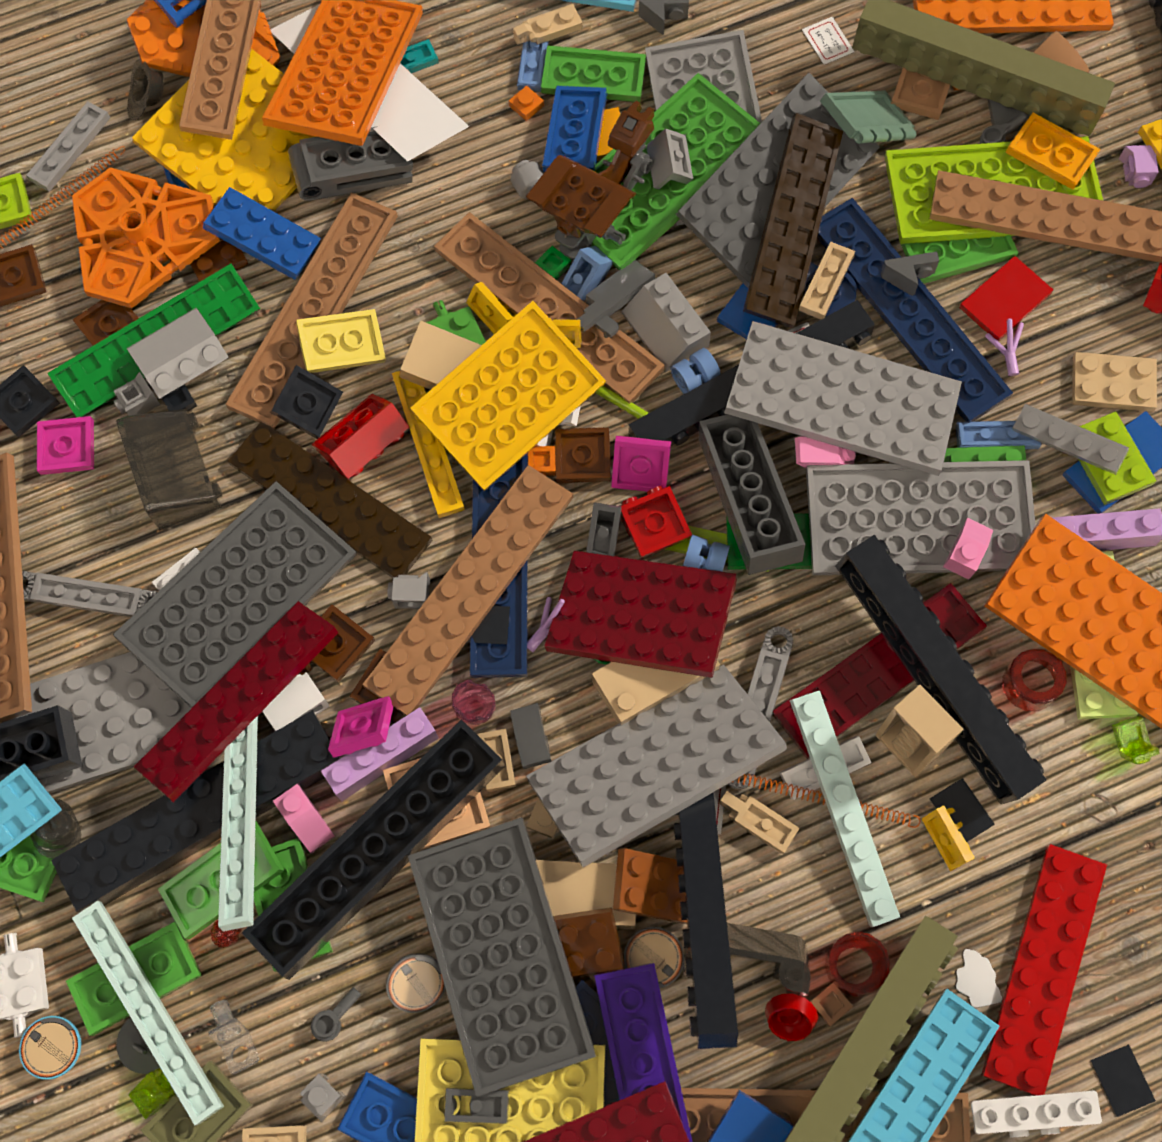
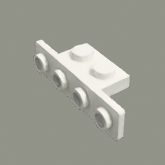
[971,1091,1102,1137]

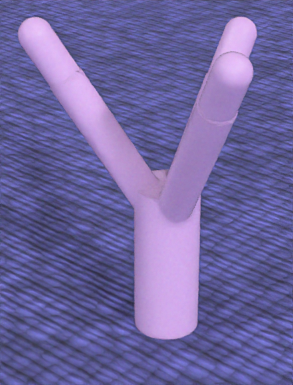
[985,318,1024,376]
[527,597,565,653]

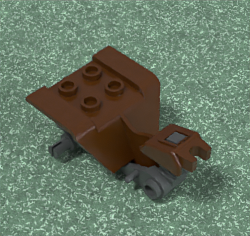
[526,101,655,260]

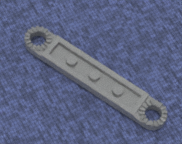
[22,571,157,617]
[728,626,793,790]

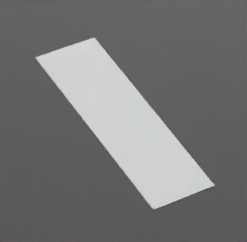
[270,4,469,161]

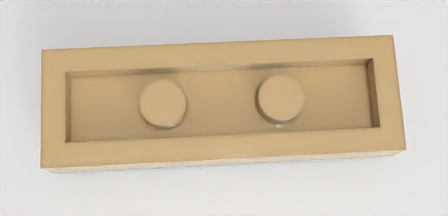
[799,242,855,319]

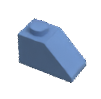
[561,246,613,301]

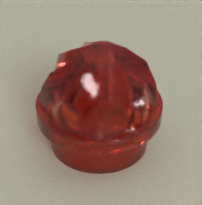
[210,920,242,948]

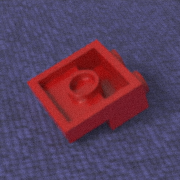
[620,486,692,559]

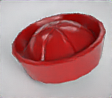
[765,994,818,1041]

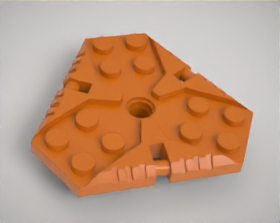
[127,0,280,77]
[72,167,220,308]

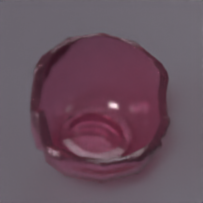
[452,680,496,725]

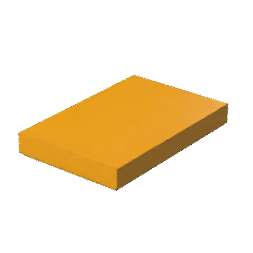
[1006,112,1101,190]

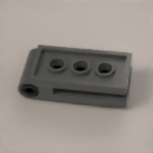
[288,126,413,201]

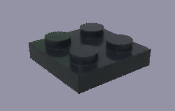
[0,365,60,438]
[270,365,343,439]

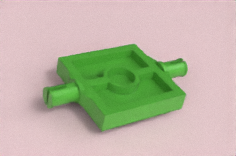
[426,300,486,345]

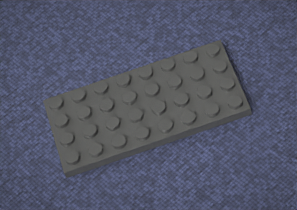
[675,73,880,289]
[113,481,356,708]
[408,817,597,1097]

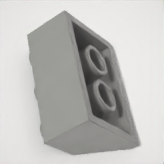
[622,273,711,373]
[126,308,229,399]

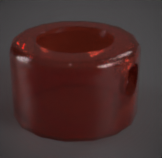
[1002,649,1067,712]
[825,932,890,997]

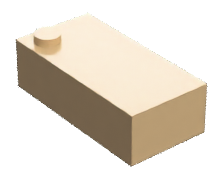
[400,321,481,390]
[592,660,720,725]
[875,685,963,778]
[536,860,636,930]

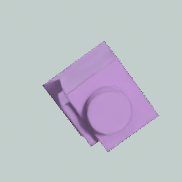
[1119,145,1158,188]

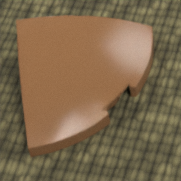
[1033,31,1090,73]

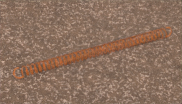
[0,146,125,249]
[732,773,921,828]

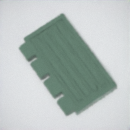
[820,91,916,144]

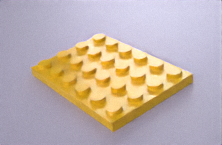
[410,301,606,491]

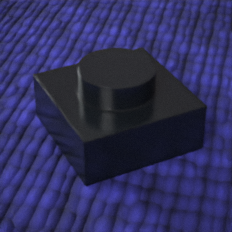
[162,384,197,419]

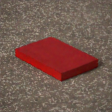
[959,256,1054,342]

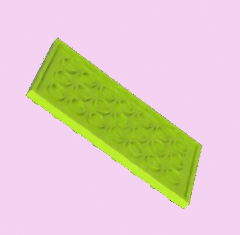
[884,136,1103,244]

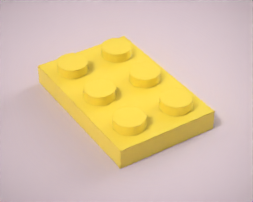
[296,309,386,373]

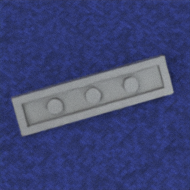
[26,101,110,192]
[1013,404,1129,475]

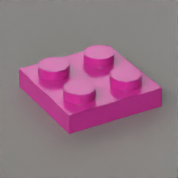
[37,416,94,475]
[611,436,671,492]
[328,696,393,757]

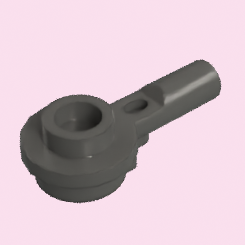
[980,112,1028,144]
[311,987,362,1042]

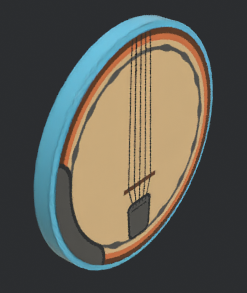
[19,1016,81,1079]

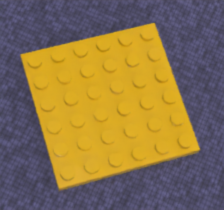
[132,48,316,212]

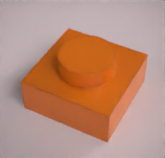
[509,86,544,121]
[528,446,556,475]

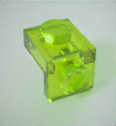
[1112,715,1160,764]
[128,1068,176,1119]

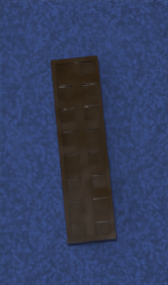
[743,113,843,328]
[228,422,433,578]

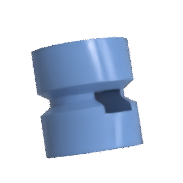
[670,348,721,394]
[683,535,730,572]

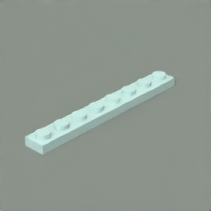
[790,690,900,927]
[218,716,258,931]
[72,901,224,1125]

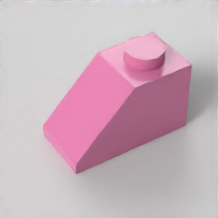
[795,437,856,468]
[943,518,993,580]
[273,784,335,854]

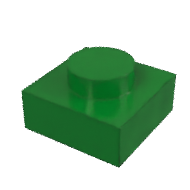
[535,246,572,280]

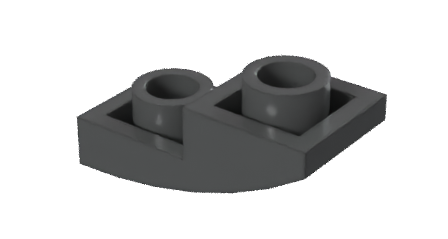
[510,703,551,769]

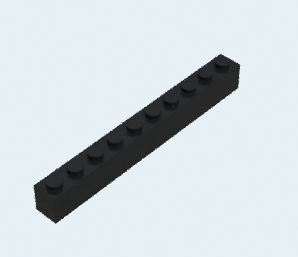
[628,300,875,446]
[674,792,738,1049]

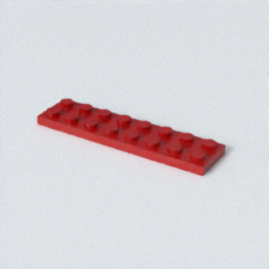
[981,844,1107,1096]

